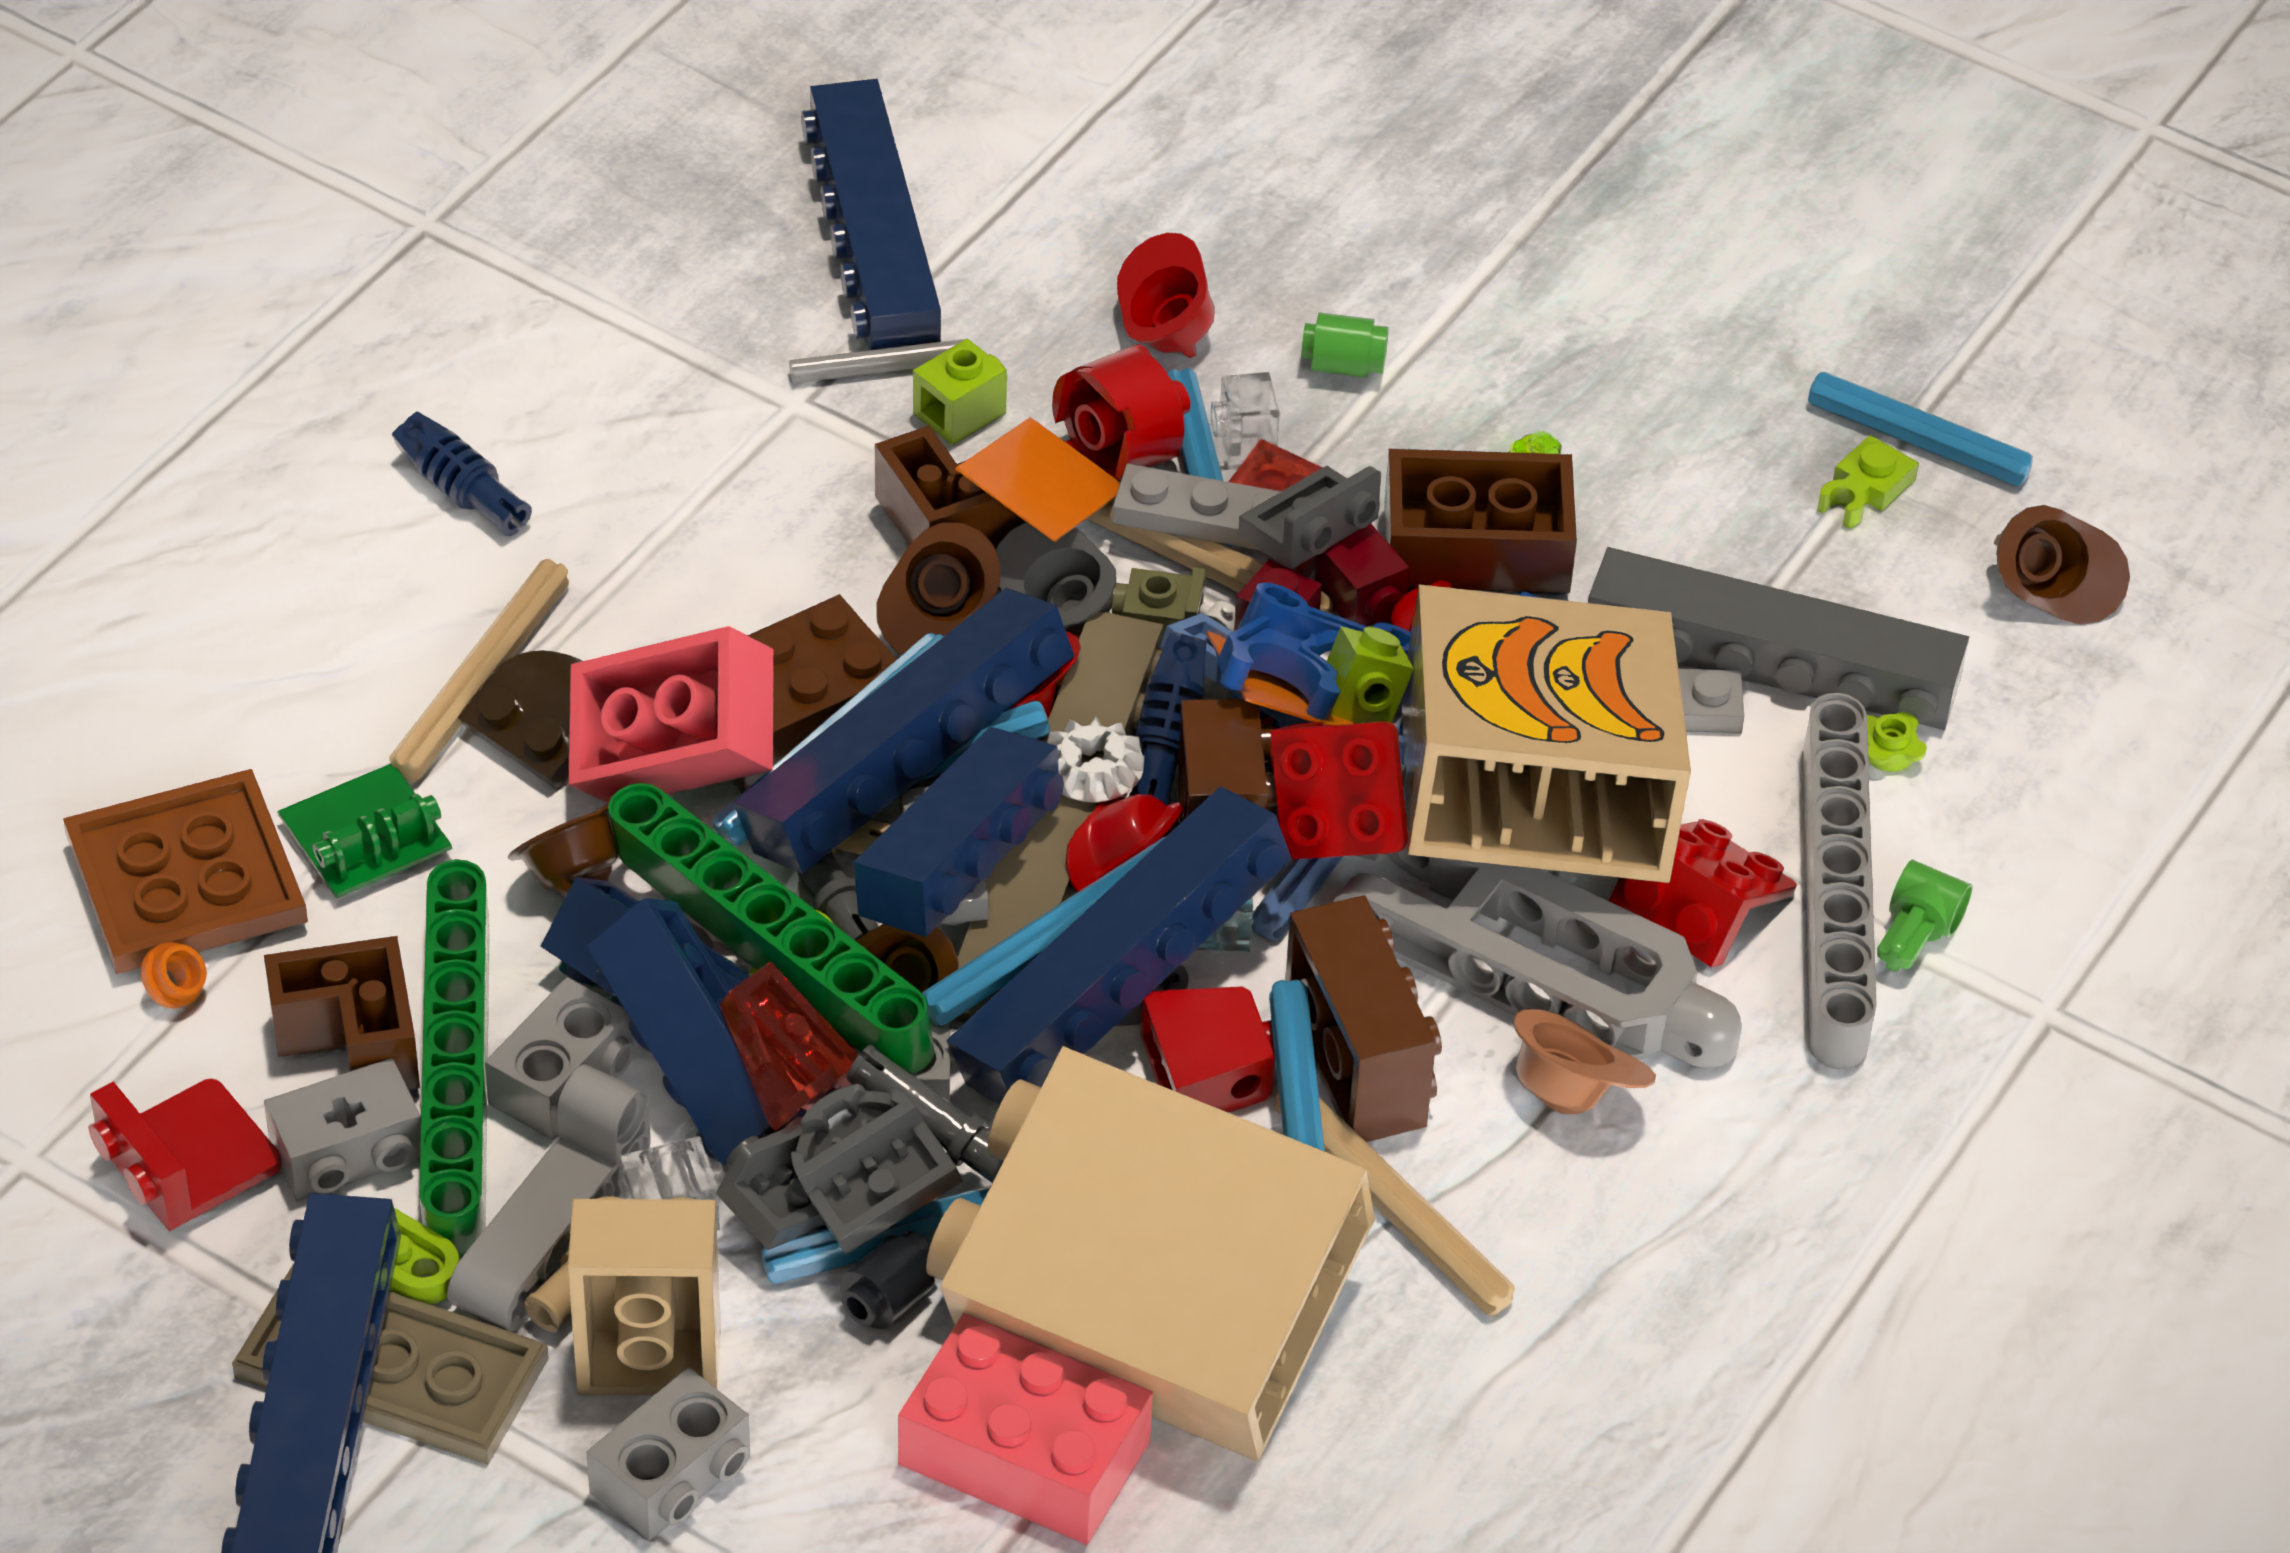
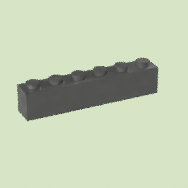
[1588,547,1970,730]

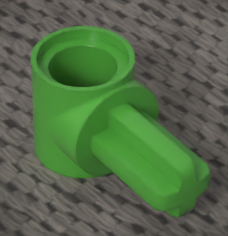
[1877,859,1973,972]

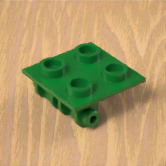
[277,763,452,899]

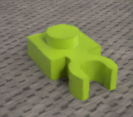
[1817,435,1919,528]

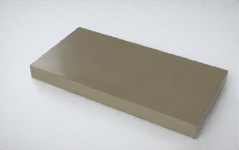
[232,1263,549,1465]

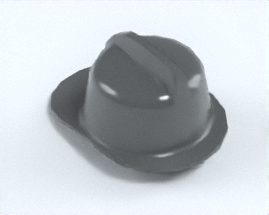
[996,522,1117,637]

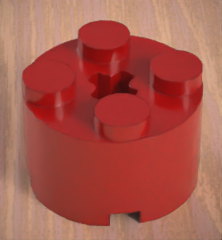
[1052,344,1191,481]

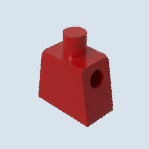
[1140,986,1275,1113]

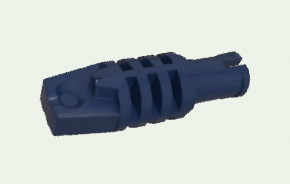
[391,411,532,536]
[1129,632,1207,805]

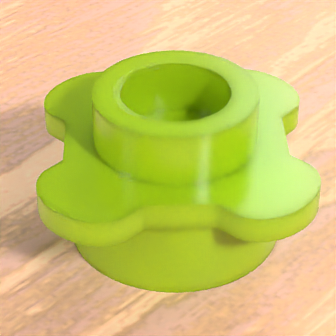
[1867,712,1927,772]

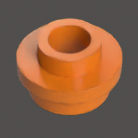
[141,942,207,1009]

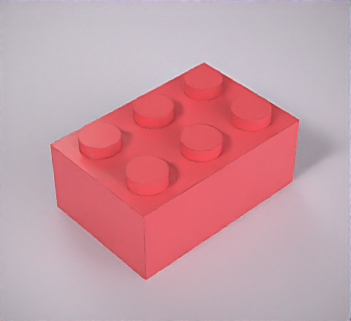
[569,626,774,803]
[898,1313,1153,1545]

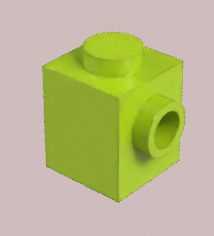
[913,338,1008,445]
[1327,626,1414,723]

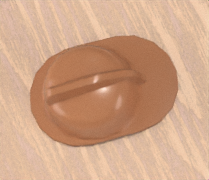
[1513,1009,1656,1114]

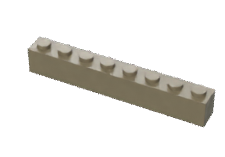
[953,611,1163,1022]

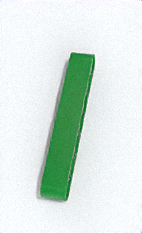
[608,783,935,1074]
[419,859,490,1259]

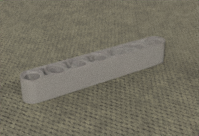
[1802,693,1877,1069]

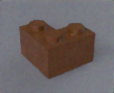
[874,425,1026,550]
[263,936,420,1090]

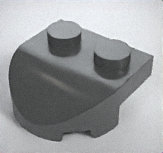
[791,1084,963,1255]

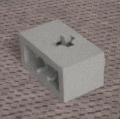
[264,1058,421,1201]

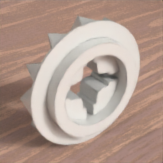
[1047,716,1144,802]

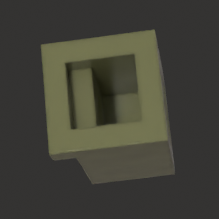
[1112,567,1206,650]

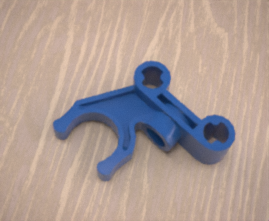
[1217,582,1411,720]

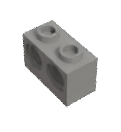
[484,977,635,1140]
[586,1367,750,1541]

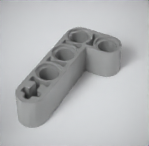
[447,1064,651,1332]

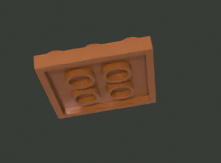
[63,769,308,974]

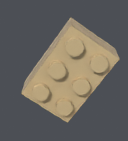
[568,1196,721,1395]

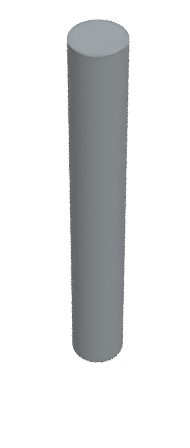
[789,339,965,384]

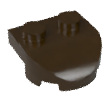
[458,650,583,790]

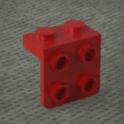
[1270,721,1408,860]
[1608,819,1797,968]
[88,1078,282,1232]

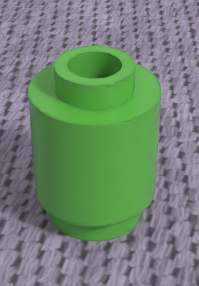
[1301,312,1389,378]

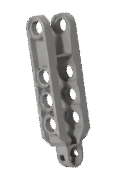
[1334,816,1742,1068]

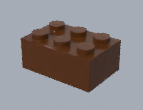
[1384,449,1577,593]
[731,594,897,794]
[1285,895,1442,1142]

